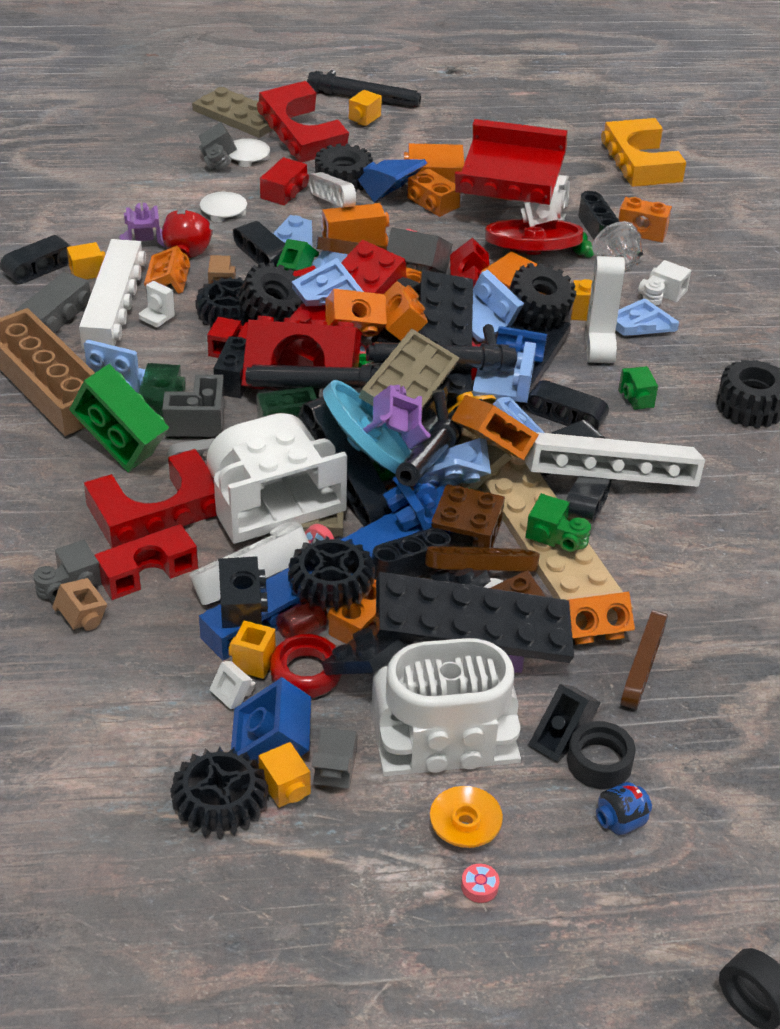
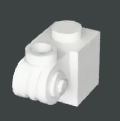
[638,260,691,305]

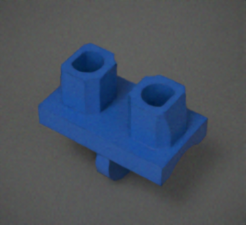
[497,326,547,362]
[383,477,438,531]

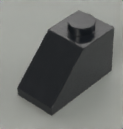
[528,684,601,762]

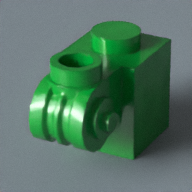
[525,493,591,552]

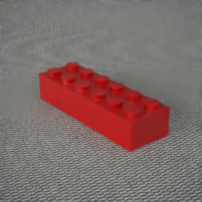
[278,240,407,366]

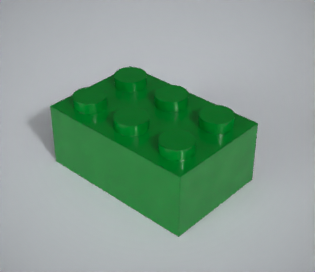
[69,364,170,473]

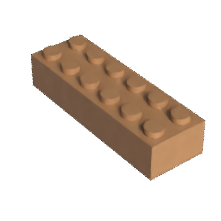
[0,308,95,436]

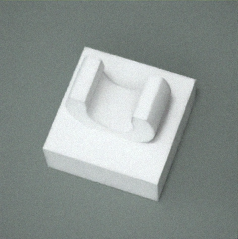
[209,661,256,709]

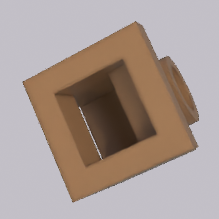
[208,255,236,284]
[52,578,107,631]

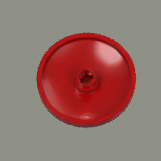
[485,218,583,255]

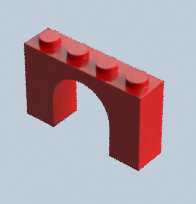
[257,81,349,163]
[241,316,362,392]
[84,449,217,548]

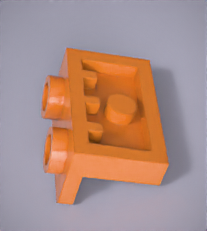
[144,246,190,294]

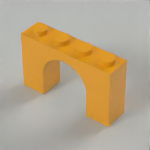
[601,118,686,187]

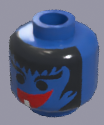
[596,782,652,835]

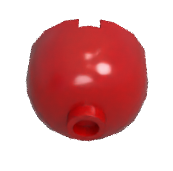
[162,210,213,258]

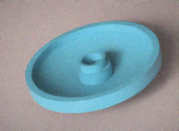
[323,380,412,474]

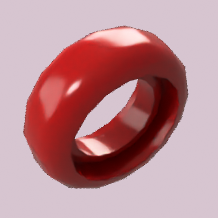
[270,634,342,698]

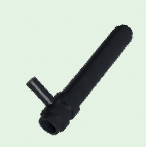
[307,70,422,108]
[366,324,517,372]
[245,364,379,390]
[396,389,464,486]

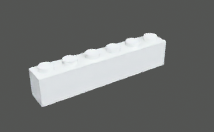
[79,239,146,349]
[524,432,705,487]

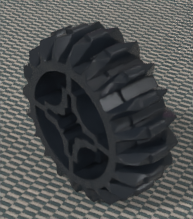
[195,276,257,328]
[288,536,375,612]
[170,746,269,839]

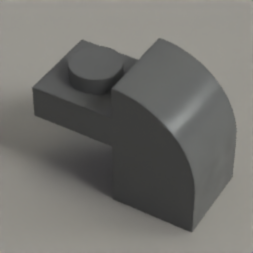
[312,727,358,788]

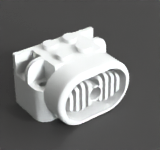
[206,413,347,544]
[371,638,521,777]

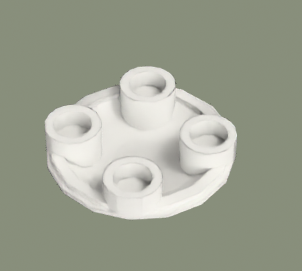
[229,138,270,167]
[200,191,247,222]

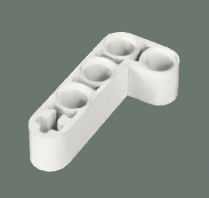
[585,256,625,363]
[189,521,309,605]

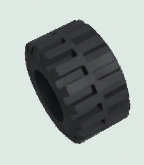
[716,359,780,428]

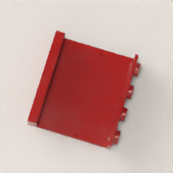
[455,119,568,205]

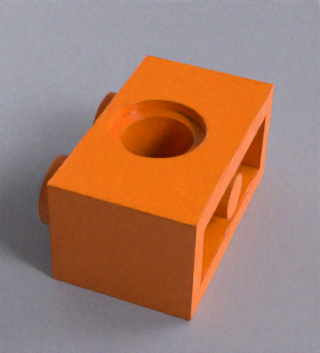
[618,197,672,243]
[384,281,428,341]
[325,288,387,337]

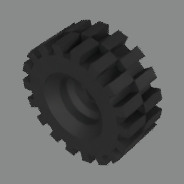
[315,144,373,192]
[238,262,303,322]
[509,263,576,328]

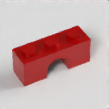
[450,237,490,287]
[94,524,198,600]

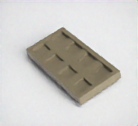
[192,87,273,138]
[359,328,459,410]

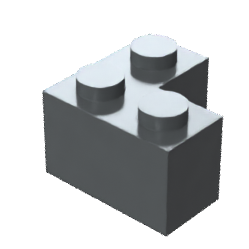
[387,227,453,273]
[162,374,225,437]

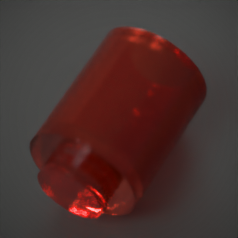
[276,602,328,639]

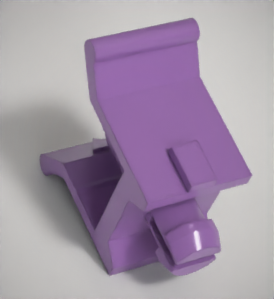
[119,203,167,249]
[363,385,431,449]

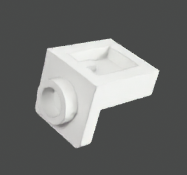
[521,197,558,227]
[138,281,175,327]

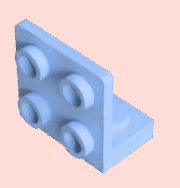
[472,270,524,342]
[84,340,153,395]
[472,342,536,403]
[418,438,491,487]

